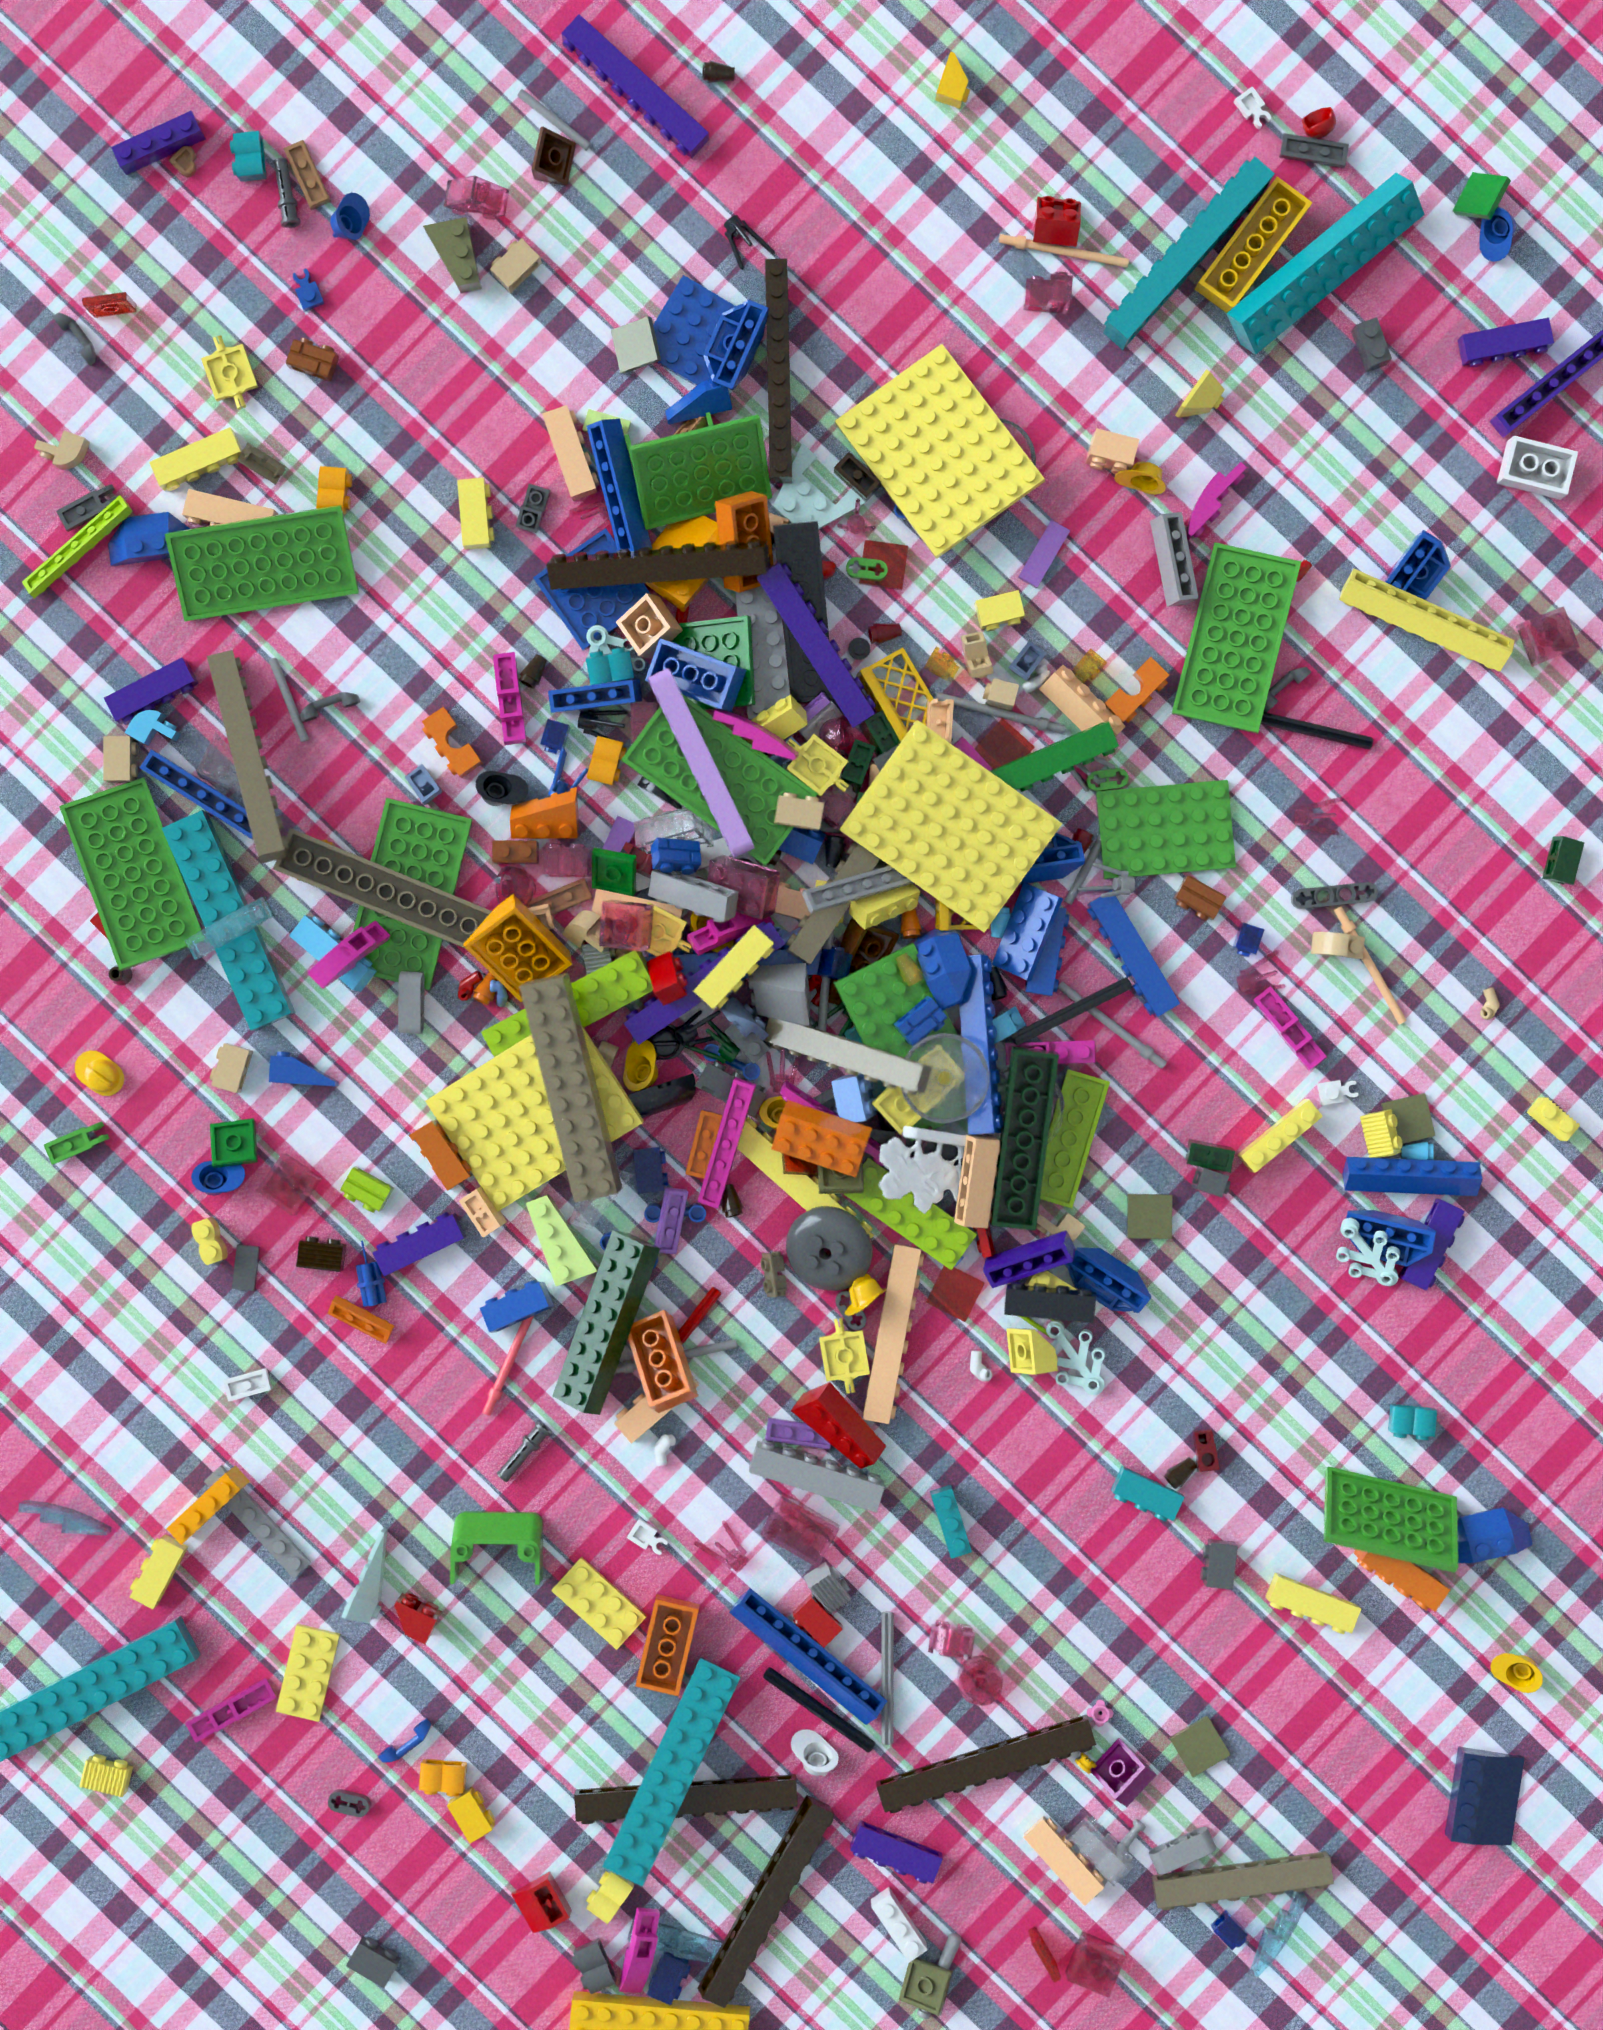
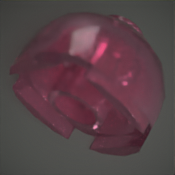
[817,716,854,760]
[496,866,536,906]

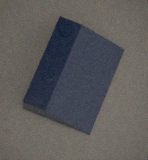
[1445,1746,1525,1845]

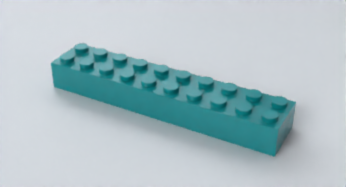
[1103,156,1275,350]
[1226,173,1425,355]
[162,810,296,1031]
[0,1616,201,1762]
[602,1657,741,1887]

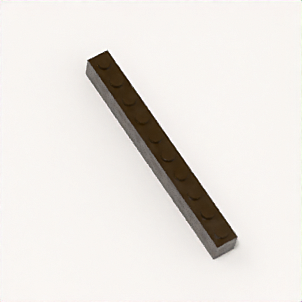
[765,258,792,484]
[546,539,771,590]
[876,1714,1096,1813]
[574,1774,798,1824]
[697,1795,835,2008]

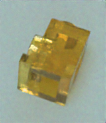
[924,646,960,681]
[1072,648,1107,684]

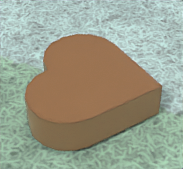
[169,146,197,177]

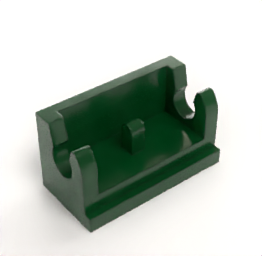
[859,711,901,756]
[841,739,876,794]
[1542,836,1585,885]
[1185,1139,1235,1173]

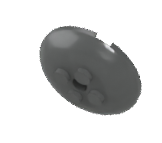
[786,1206,873,1291]

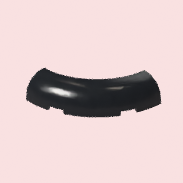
[627,1073,696,1118]

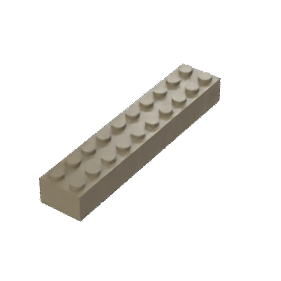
[273,828,492,948]
[519,973,622,1203]

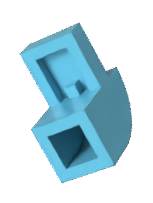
[125,710,181,746]
[993,1006,1026,1044]

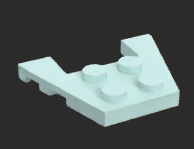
[773,444,866,530]

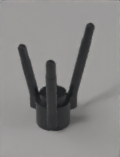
[724,215,775,269]
[578,709,627,739]
[675,1010,728,1048]

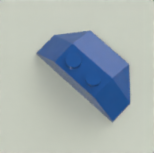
[703,299,769,390]
[108,512,190,566]
[1384,530,1451,600]
[1019,833,1085,885]
[914,929,972,1011]
[1346,1210,1437,1267]
[1065,1247,1152,1313]
[1457,1507,1533,1563]

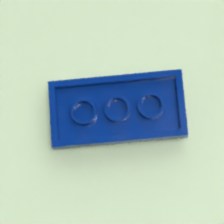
[992,883,1063,981]

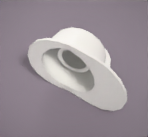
[791,1729,839,1776]

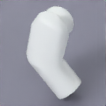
[1022,665,1051,694]
[970,1351,992,1382]
[654,1434,676,1466]

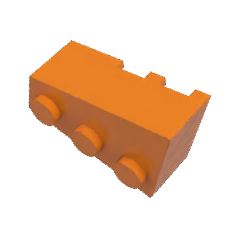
[510,787,579,839]
[409,1120,472,1191]

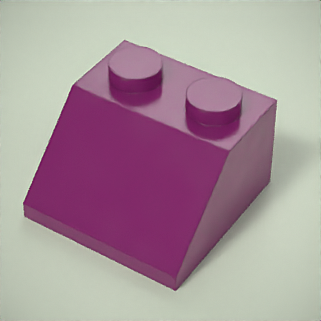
[1091,1738,1157,1807]

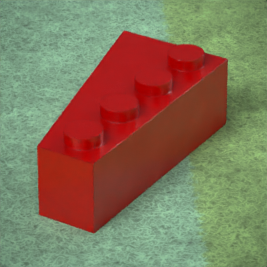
[791,1382,886,1469]

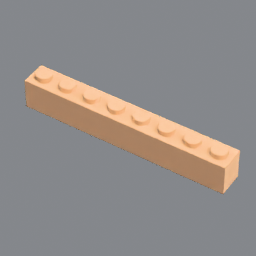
[862,1243,924,1424]

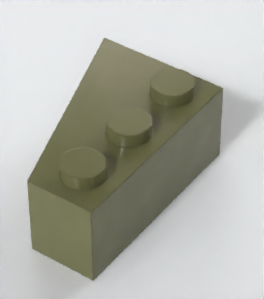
[423,217,482,293]

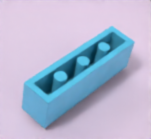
[289,915,377,992]

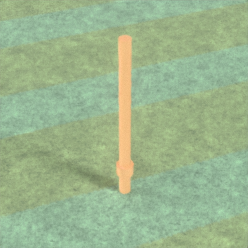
[998,234,1129,268]
[1334,906,1407,1024]

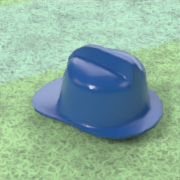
[330,192,370,240]
[1479,207,1516,262]
[191,1161,245,1196]

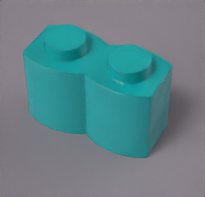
[230,131,267,182]
[586,647,635,685]
[1388,1404,1437,1440]

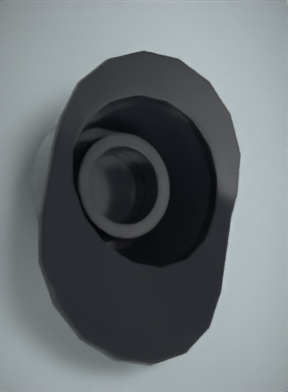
[475,771,528,806]
[632,1025,684,1060]

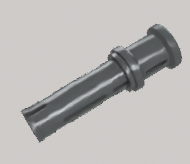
[273,158,301,228]
[496,1421,552,1482]

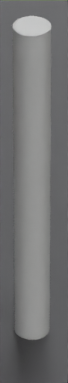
[517,89,591,151]
[269,658,309,742]
[1064,834,1101,905]

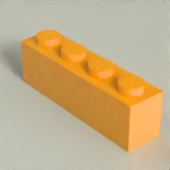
[166,1465,250,1545]

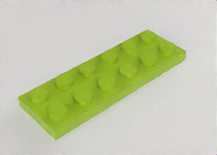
[1040,1069,1110,1209]
[843,1157,977,1270]

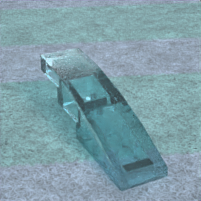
[184,896,275,960]
[18,1500,112,1535]
[1251,1892,1308,1977]
[627,1917,722,1963]

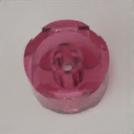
[928,1620,975,1659]
[957,1655,1003,1706]

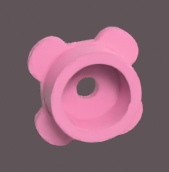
[1087,1699,1113,1727]

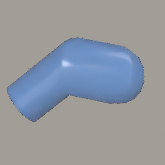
[490,980,508,1007]

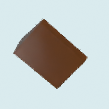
[531,127,576,186]

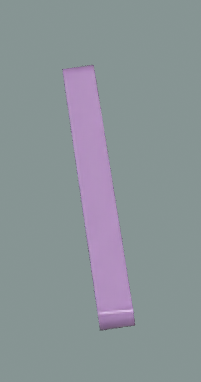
[648,668,755,858]

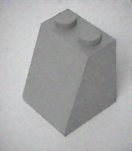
[749,963,811,1026]

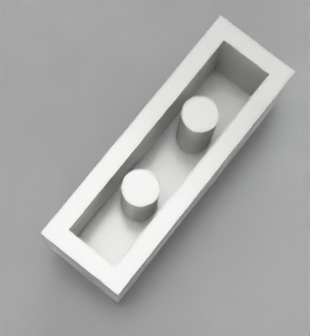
[871,1887,927,1962]

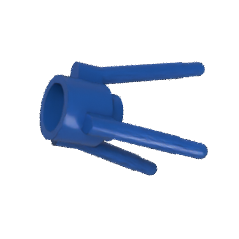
[548,748,588,796]

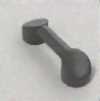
[53,312,96,366]
[1264,667,1311,713]
[300,692,360,722]

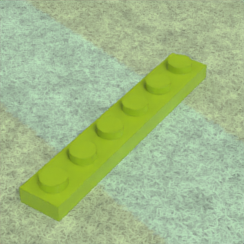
[22,495,133,598]

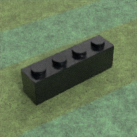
[1004,1281,1096,1323]

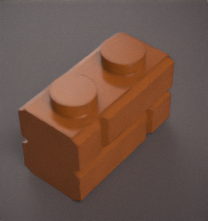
[286,338,339,382]
[492,840,539,864]
[1173,875,1227,922]

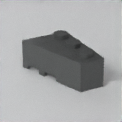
[695,1061,767,1117]

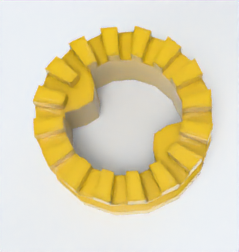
[1074,1752,1097,1774]

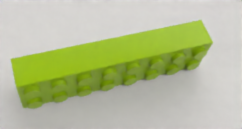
[481,948,653,1057]

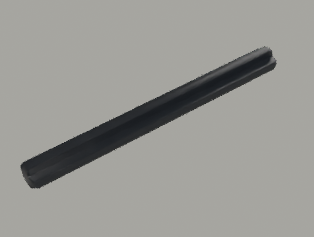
[1261,712,1373,749]
[1011,977,1132,1046]
[763,1667,875,1753]

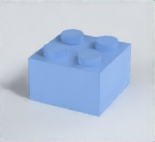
[831,1073,878,1122]

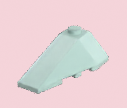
[341,1528,388,1623]

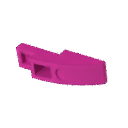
[1186,462,1247,540]
[687,907,775,956]
[308,920,390,989]
[1005,1040,1096,1065]
[619,1908,660,1993]

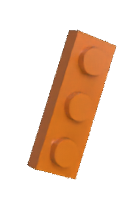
[685,1110,723,1179]
[327,1295,394,1344]

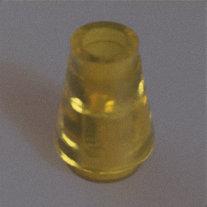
[896,952,924,987]

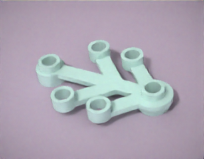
[583,625,646,704]
[1336,1218,1400,1286]
[1046,1320,1106,1395]

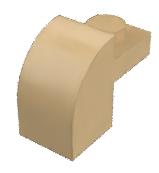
[34,431,90,469]
[961,631,994,678]
[562,910,616,953]
[1311,932,1365,959]
[1036,1212,1086,1242]

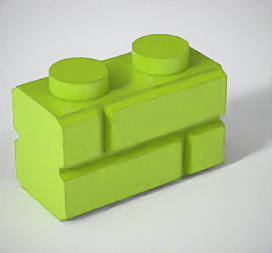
[340,1166,394,1213]

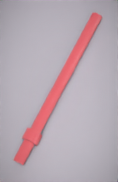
[482,1316,534,1416]

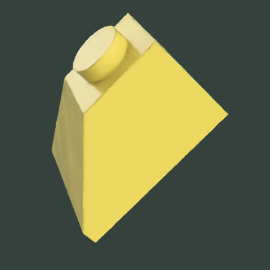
[1175,369,1225,418]
[1006,1328,1058,1375]

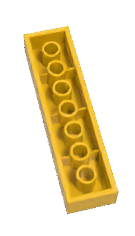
[569,1991,750,2030]

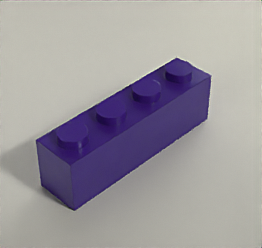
[111,111,206,175]
[1457,317,1554,367]
[104,657,199,725]
[1398,1198,1465,1291]
[373,1212,466,1276]
[983,1230,1076,1288]
[850,1820,943,1884]

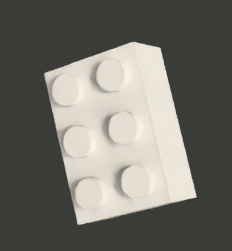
[1497,436,1578,500]

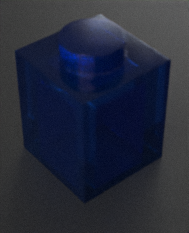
[540,719,571,755]
[1232,922,1265,958]
[817,946,853,980]
[1211,1910,1248,1951]

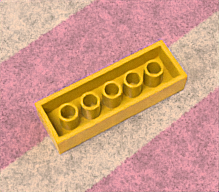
[1194,176,1313,313]

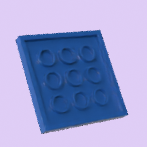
[653,275,735,386]
[533,528,651,651]

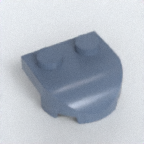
[720,998,769,1041]

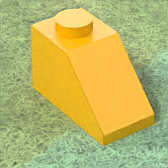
[935,51,970,109]

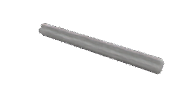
[881,1611,894,1745]

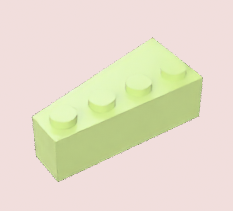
[526,1194,598,1286]

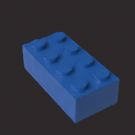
[645,638,746,712]

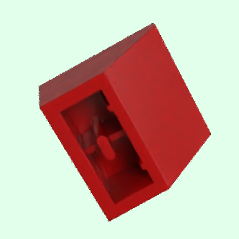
[1033,196,1081,247]
[394,1592,442,1644]
[511,1872,572,1933]

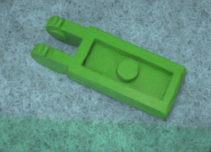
[44,1122,110,1165]

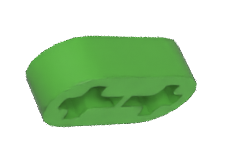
[846,557,888,581]
[1086,768,1129,792]

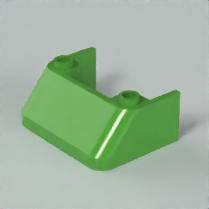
[450,1511,543,1585]

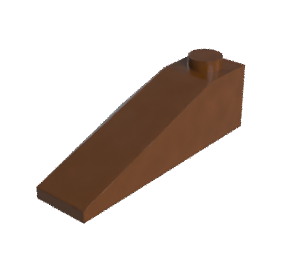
[828,917,900,1005]

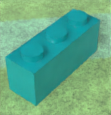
[1111,1466,1185,1522]
[930,1485,972,1559]

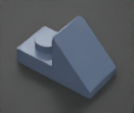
[1009,640,1047,681]
[405,764,443,805]

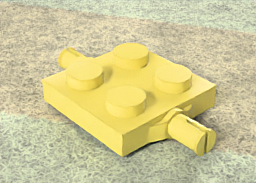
[201,335,258,409]
[786,734,849,797]
[622,902,692,957]
[819,1318,870,1394]

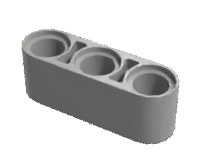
[398,971,425,1034]
[1149,1827,1216,1875]

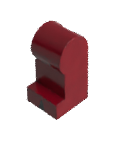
[621,842,655,879]
[1193,1429,1220,1472]

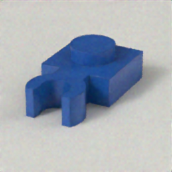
[293,268,325,312]

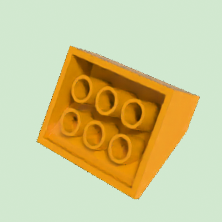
[645,515,720,612]
[463,894,572,1002]

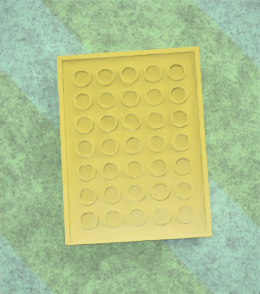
[835,344,1045,559]
[839,720,1062,933]
[425,1026,644,1211]

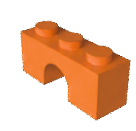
[1105,657,1169,723]
[422,706,483,778]

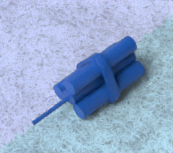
[355,1241,387,1307]

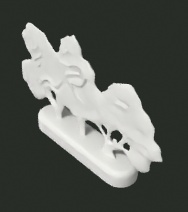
[879,1126,966,1214]

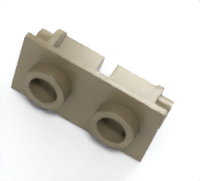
[237,442,286,485]
[761,1251,787,1297]

